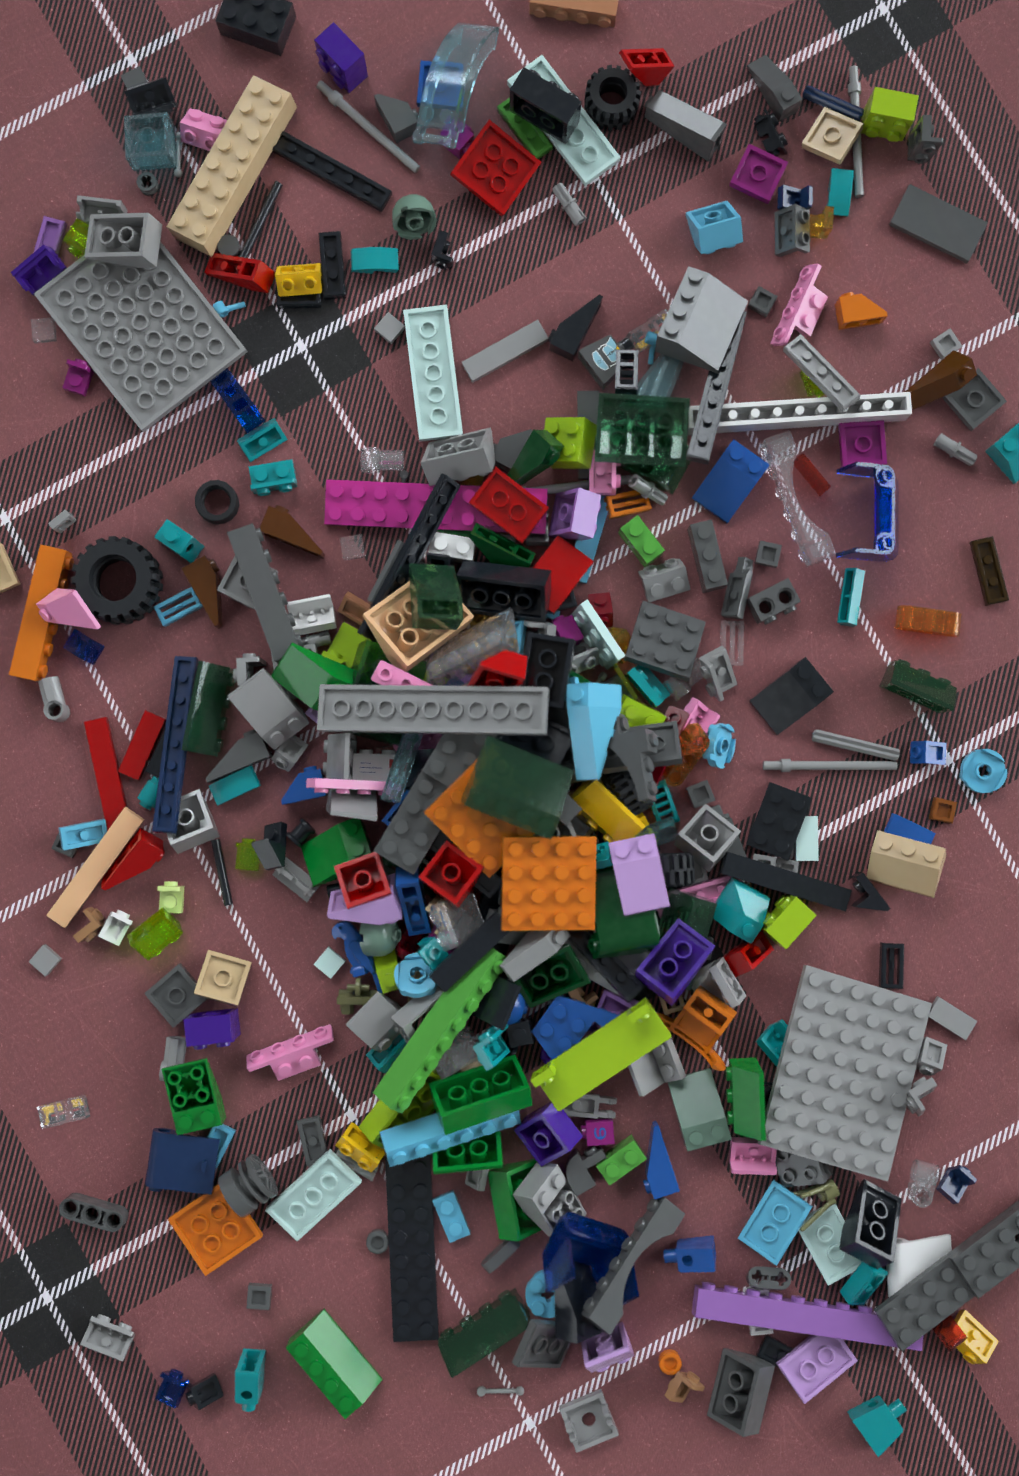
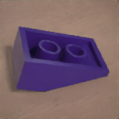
[635,918,715,1006]

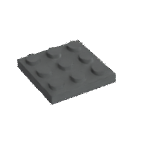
[624,600,706,682]

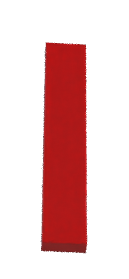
[84,717,133,848]

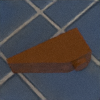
[905,350,977,410]
[260,505,325,559]
[182,555,223,629]

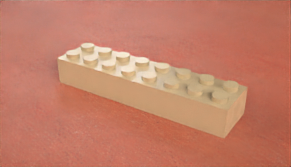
[166,75,297,257]

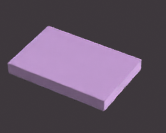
[776,1335,858,1404]

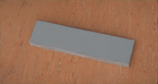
[462,320,548,383]
[783,334,861,412]

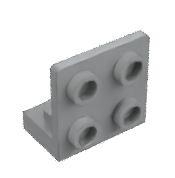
[689,957,746,1008]
[628,1037,686,1097]

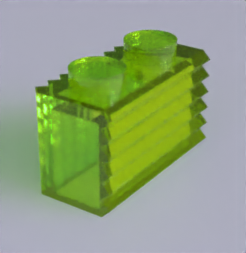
[127,907,183,961]

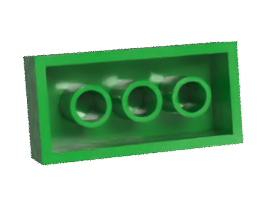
[429,1055,533,1135]

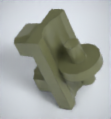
[337,978,378,1014]

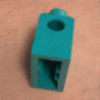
[154,519,205,563]
[235,1348,266,1412]
[847,1396,907,1457]

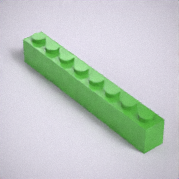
[373,948,506,1113]

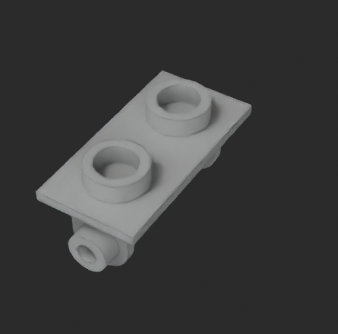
[272,857,321,902]

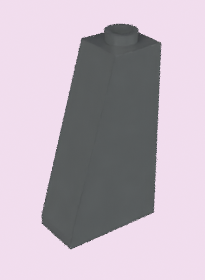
[644,90,727,162]

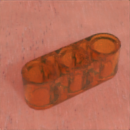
[895,605,962,637]
[662,723,710,787]

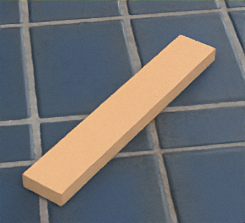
[46,807,145,928]

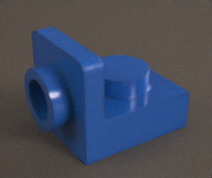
[910,741,947,765]

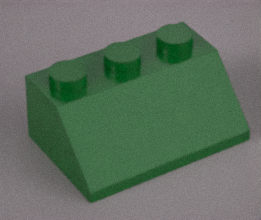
[725,1057,766,1141]
[433,1131,503,1174]
[488,1159,542,1242]

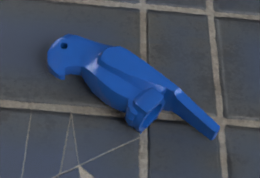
[332,921,383,994]

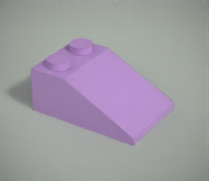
[608,833,670,916]
[327,873,403,925]
[581,1322,634,1373]

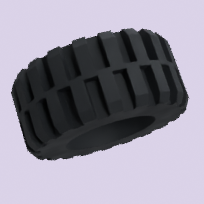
[71,536,163,625]

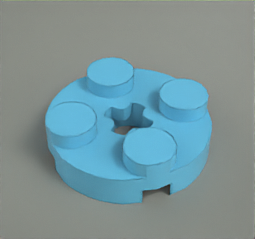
[702,723,736,769]
[959,749,1007,793]
[394,953,438,998]
[525,1269,555,1318]

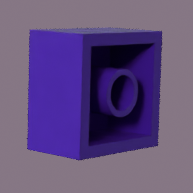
[314,22,368,93]
[184,1008,241,1050]
[514,1102,583,1166]

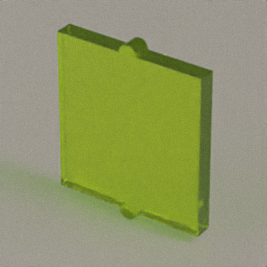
[614,663,638,700]

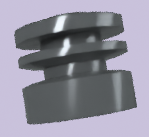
[218,1154,278,1218]

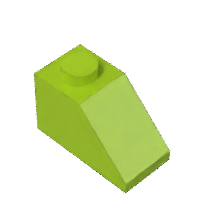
[374,949,400,994]

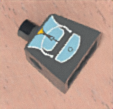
[578,335,634,390]

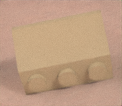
[867,830,946,898]

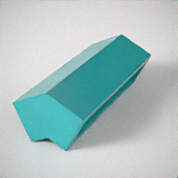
[837,568,865,627]

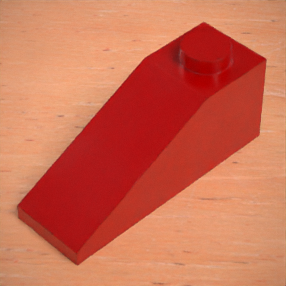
[619,48,675,86]
[204,253,275,293]
[101,828,165,891]

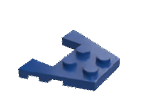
[532,995,620,1060]

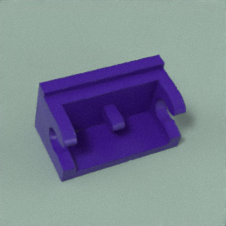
[10,245,67,296]

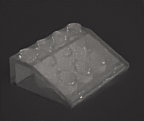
[426,607,519,686]

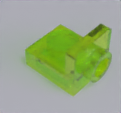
[235,838,260,871]

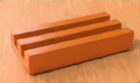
[603,490,652,519]

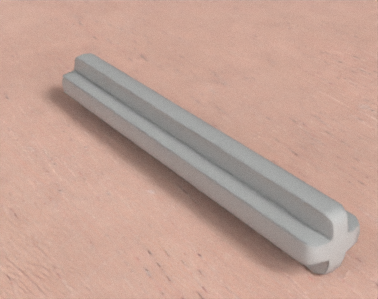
[812,729,900,761]

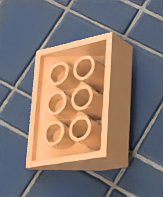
[362,566,474,672]

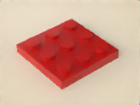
[450,119,541,217]

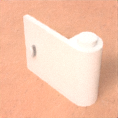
[886,1234,952,1297]

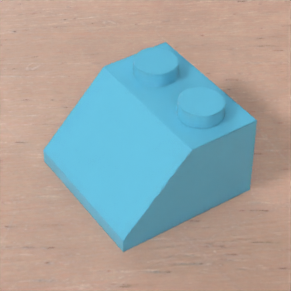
[685,201,743,254]

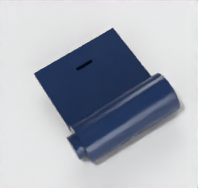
[145,1128,220,1195]

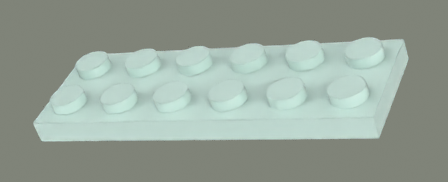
[507,55,621,186]
[403,305,463,442]

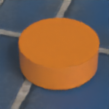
[658,1349,682,1375]

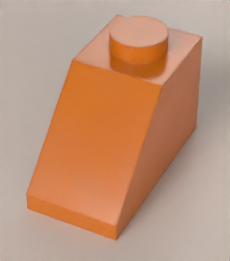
[835,292,888,330]

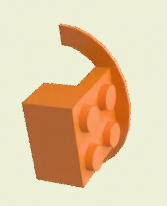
[656,985,737,1071]

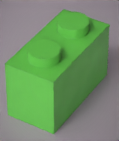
[618,515,665,567]
[596,1134,647,1186]

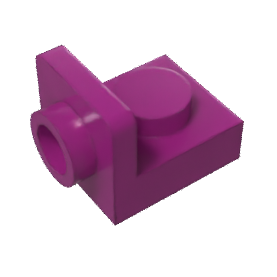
[62,359,94,397]

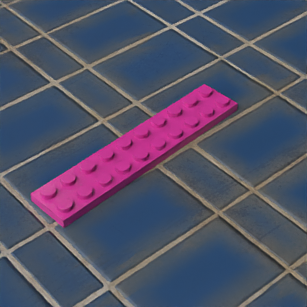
[324,480,548,534]

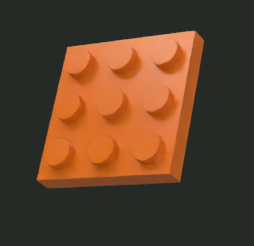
[168,1184,263,1276]

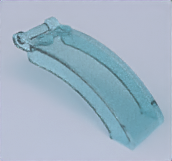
[412,23,499,149]

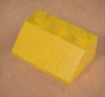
[570,780,646,843]

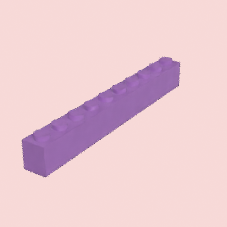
[692,1282,923,1351]

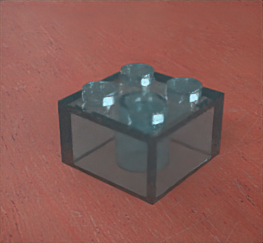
[124,112,177,171]

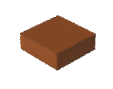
[929,797,957,824]

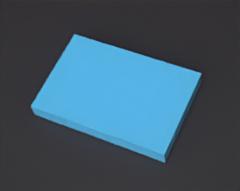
[738,1180,813,1266]

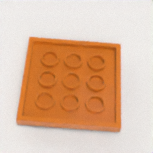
[424,746,554,878]
[501,836,597,931]

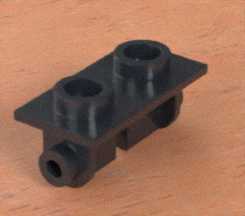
[754,108,788,157]

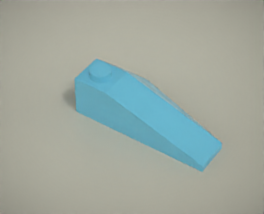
[567,682,621,781]

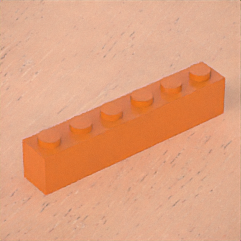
[9,544,74,682]

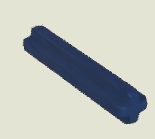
[802,85,864,121]

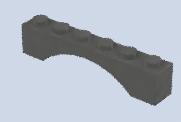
[581,1197,685,1335]

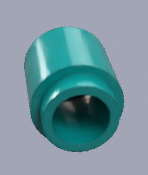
[137,776,159,810]

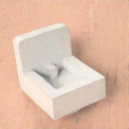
[98,910,133,946]

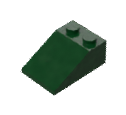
[515,944,591,1008]

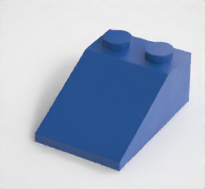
[691,439,769,524]

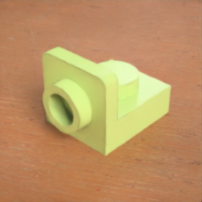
[157,881,185,913]

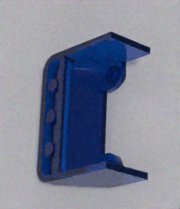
[836,462,899,562]
[542,1212,639,1305]

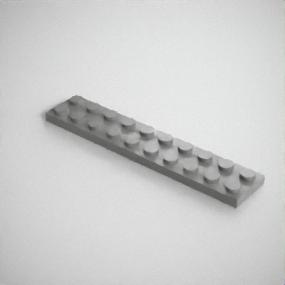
[317,684,549,735]

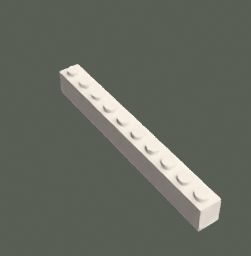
[684,392,912,435]

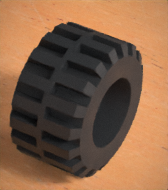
[584,65,641,131]
[601,771,653,816]
[659,853,695,887]

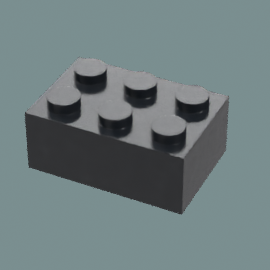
[215,0,296,56]
[510,67,582,144]
[520,632,576,710]

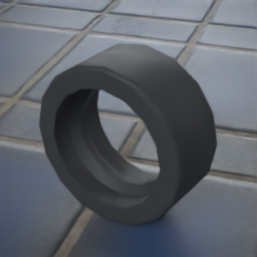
[195,480,239,524]

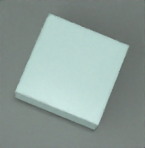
[314,947,346,979]

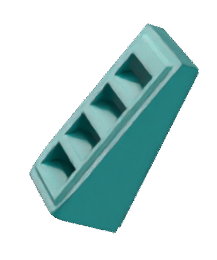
[651,779,680,829]

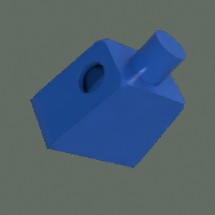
[664,1235,716,1272]

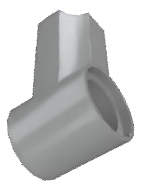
[38,676,70,722]
[159,1036,186,1081]

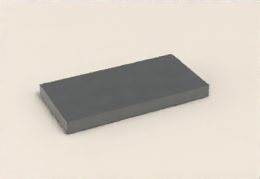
[889,184,988,264]

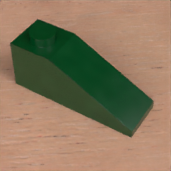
[507,429,564,486]
[469,523,536,568]

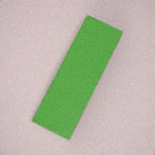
[497,98,553,159]

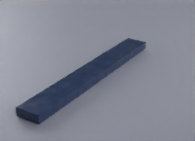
[152,656,199,834]

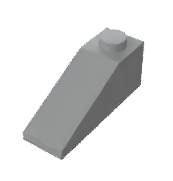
[500,930,570,982]

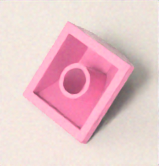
[36,588,101,629]

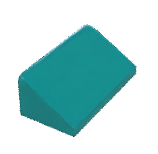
[237,418,288,462]
[366,1034,407,1073]
[840,1261,888,1305]

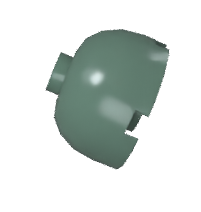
[392,194,437,240]
[359,922,402,957]

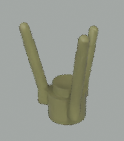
[793,1179,840,1232]

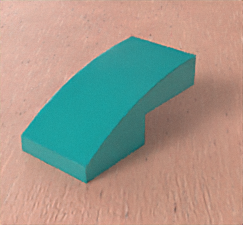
[825,168,854,216]
[351,247,399,274]
[208,766,261,806]

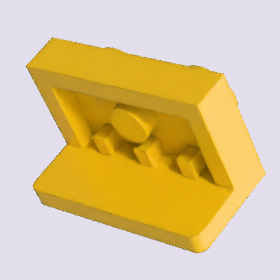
[335,1122,385,1173]

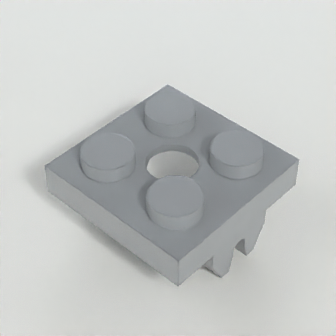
[559,1389,619,1453]

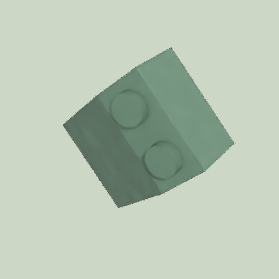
[668,1068,732,1151]

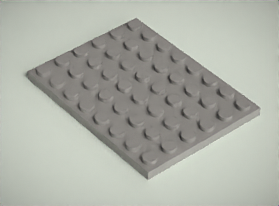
[34,241,247,433]
[757,965,932,1181]

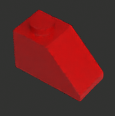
[724,931,774,977]

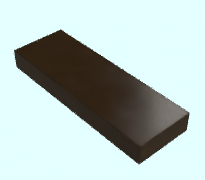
[969,536,1009,606]

